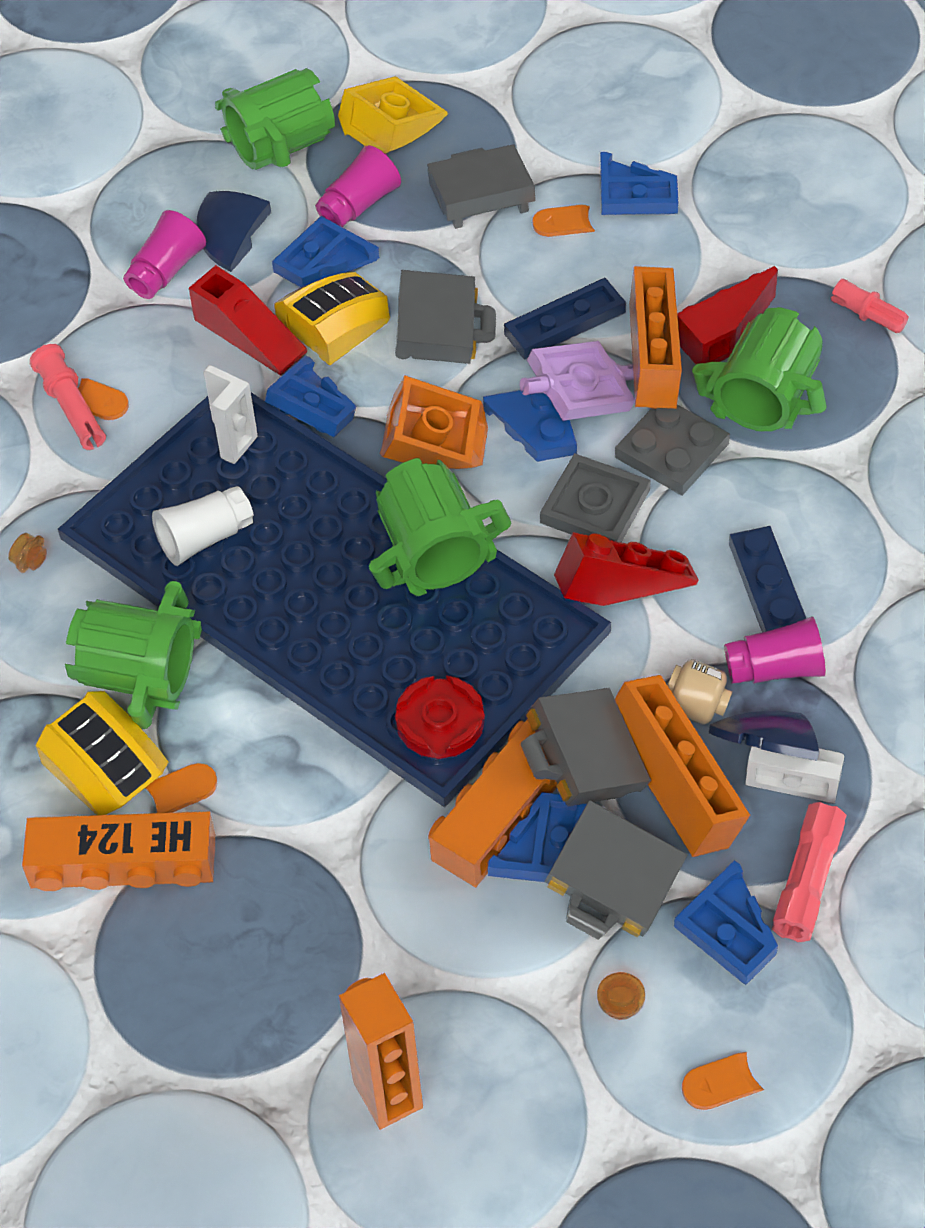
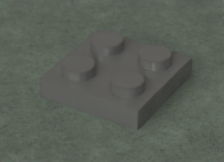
[615,405,730,496]
[540,453,651,542]

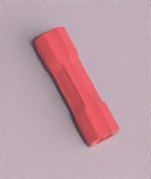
[772,802,847,942]

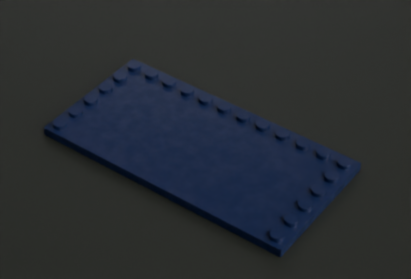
[58,392,611,808]

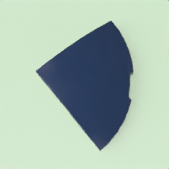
[197,191,271,272]
[709,711,819,761]

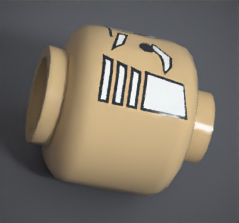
[667,659,733,725]

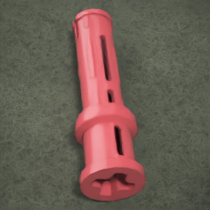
[30,344,106,450]

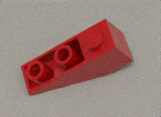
[189,265,307,376]
[677,266,778,365]
[554,532,699,606]

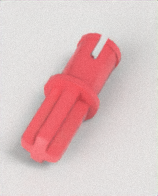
[831,279,909,333]

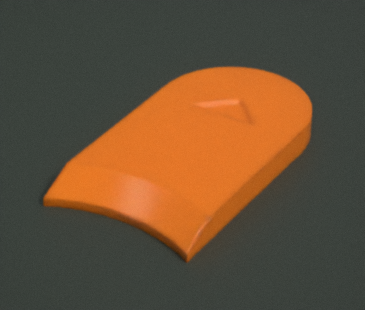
[533,205,595,237]
[78,378,129,420]
[145,763,217,813]
[682,1052,764,1110]

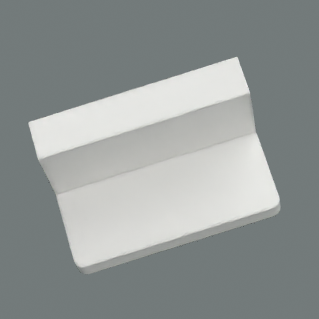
[204,365,258,464]
[745,746,844,803]

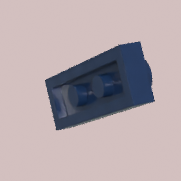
[504,277,626,360]
[729,526,806,633]

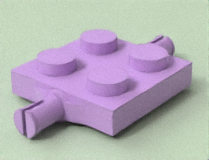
[520,341,635,421]

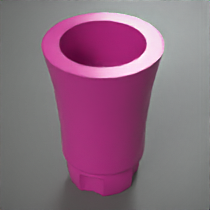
[315,145,401,227]
[123,210,206,299]
[724,616,826,684]

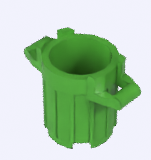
[215,68,335,170]
[692,307,827,431]
[369,458,511,596]
[65,581,202,729]

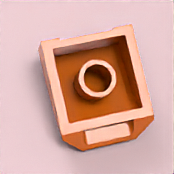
[380,375,488,469]

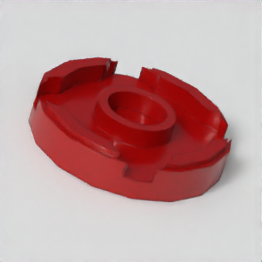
[395,676,485,759]

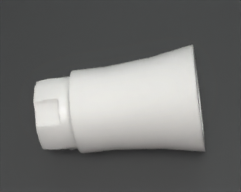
[152,486,254,566]

